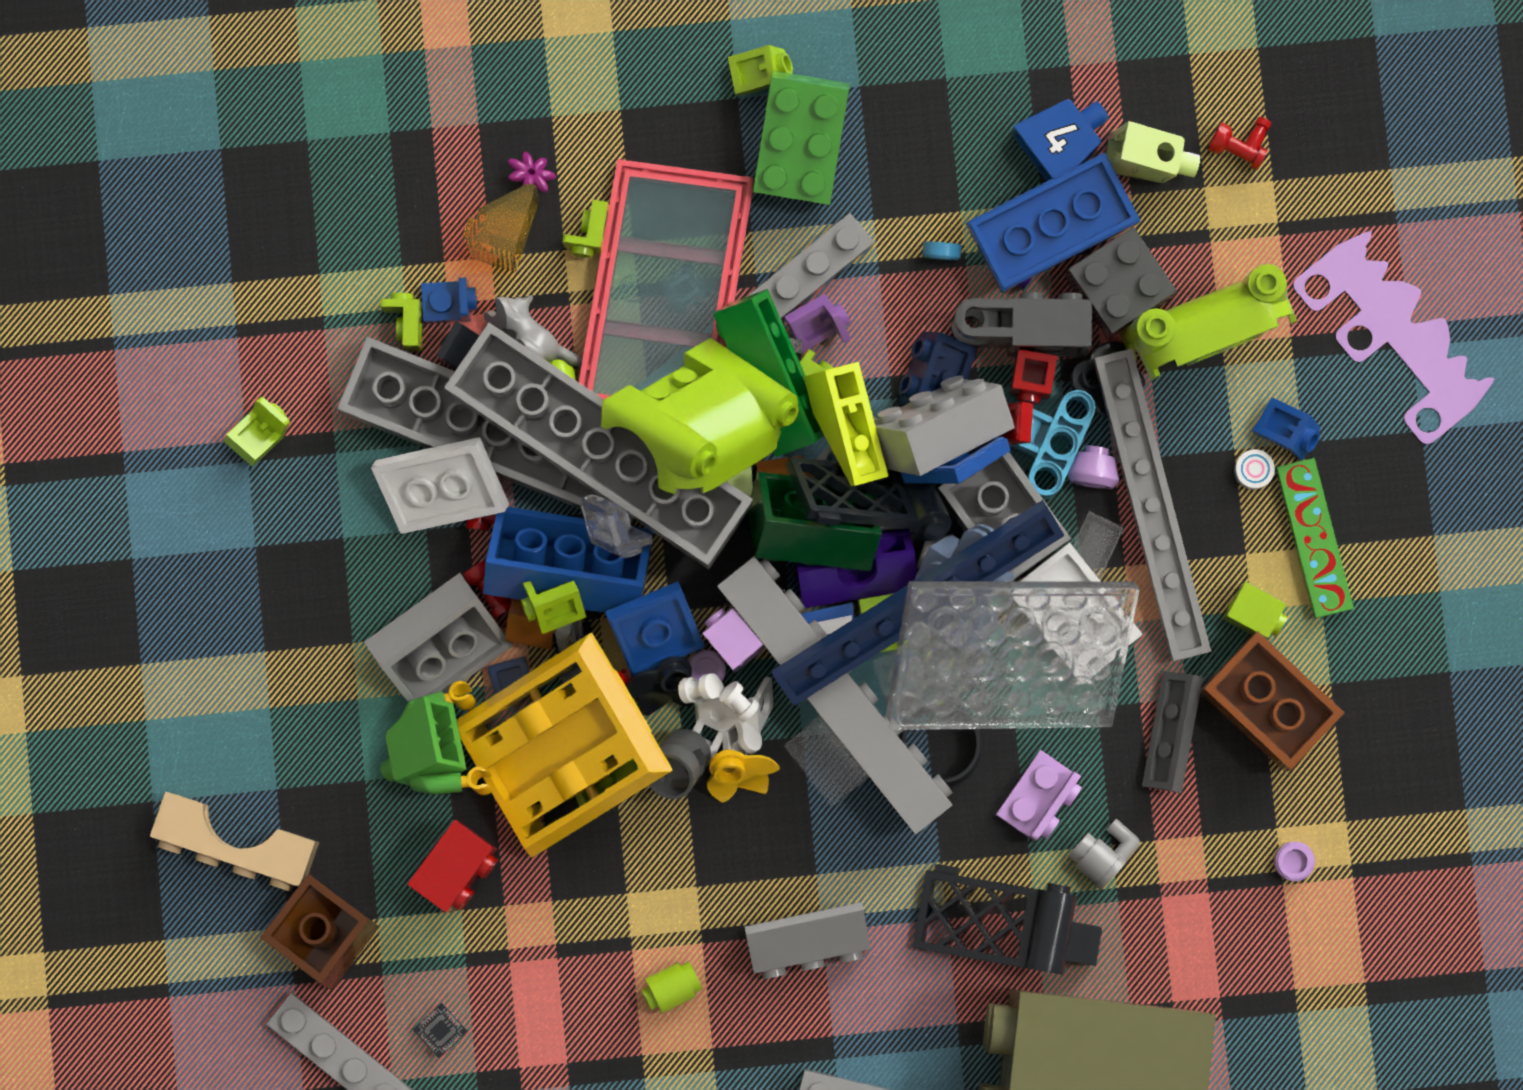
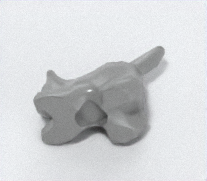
[484,295,583,367]

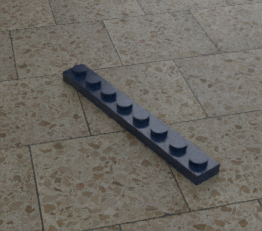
[771,500,1065,706]

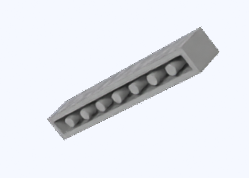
[717,556,953,835]

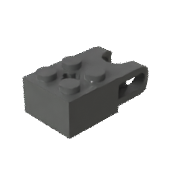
[951,292,1092,358]

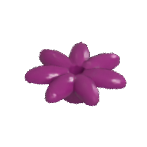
[508,151,556,193]

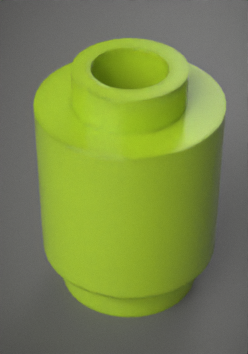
[641,961,703,1014]

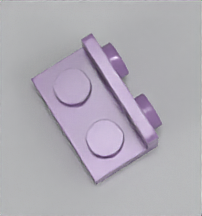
[996,750,1082,842]

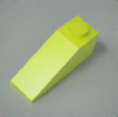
[803,362,889,487]

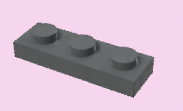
[1142,671,1203,793]

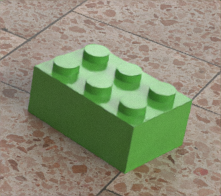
[753,71,850,205]

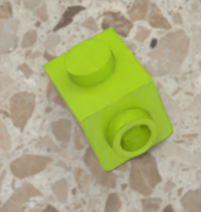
[224,397,290,467]

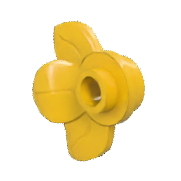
[707,749,780,803]

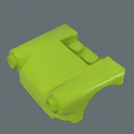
[1119,264,1298,381]
[601,338,799,495]

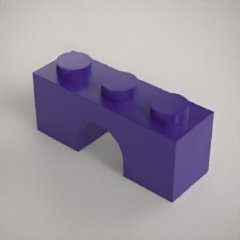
[795,529,917,608]

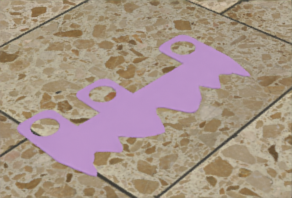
[1294,231,1494,444]

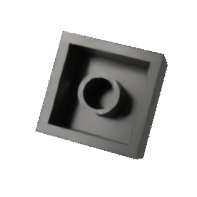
[1065,226,1177,340]

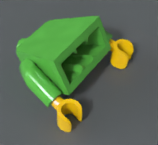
[380,680,493,795]

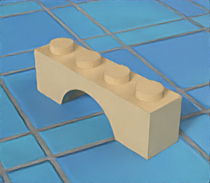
[150,791,319,892]

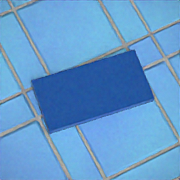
[966,152,1141,293]

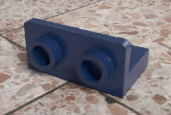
[897,332,978,406]

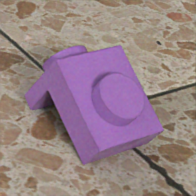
[784,294,851,352]

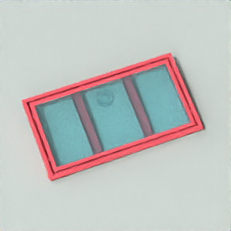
[579,159,755,399]

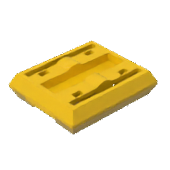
[457,633,673,858]

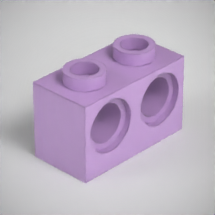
[703,608,765,673]

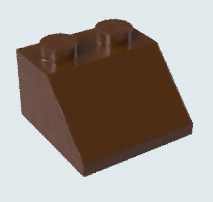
[260,874,380,990]

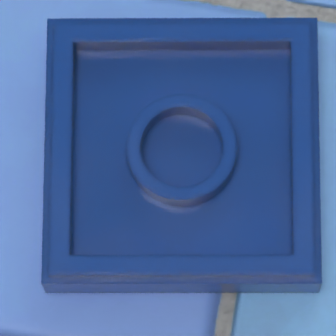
[901,437,1011,484]
[605,581,705,677]

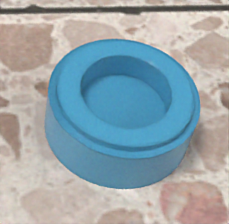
[922,242,962,261]

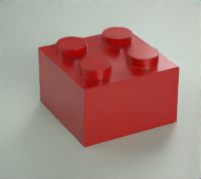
[407,820,499,913]

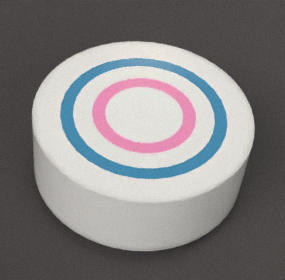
[1234,449,1275,490]

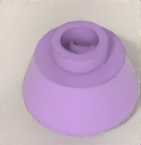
[1067,445,1119,489]

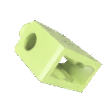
[1105,121,1200,183]

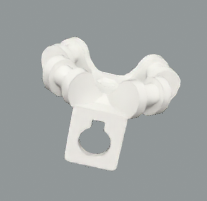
[678,673,773,758]

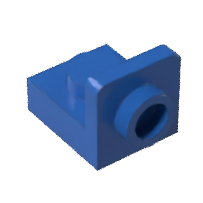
[421,277,477,324]
[1253,397,1320,461]

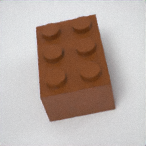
[1200,631,1345,772]

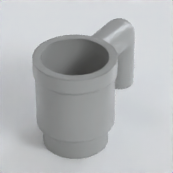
[1068,818,1140,890]

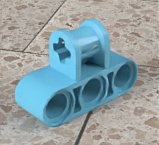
[1009,390,1096,500]

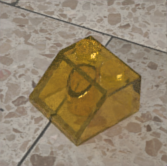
[463,183,540,273]

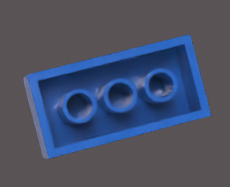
[483,507,653,613]

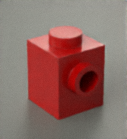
[1009,349,1057,405]

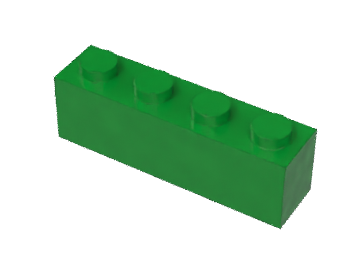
[713,289,824,457]

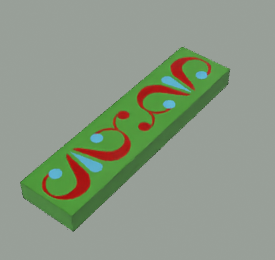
[1275,458,1354,619]

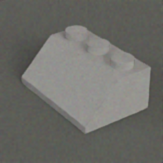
[364,573,513,702]
[745,902,870,979]

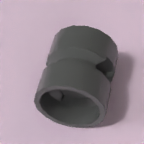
[649,729,711,799]

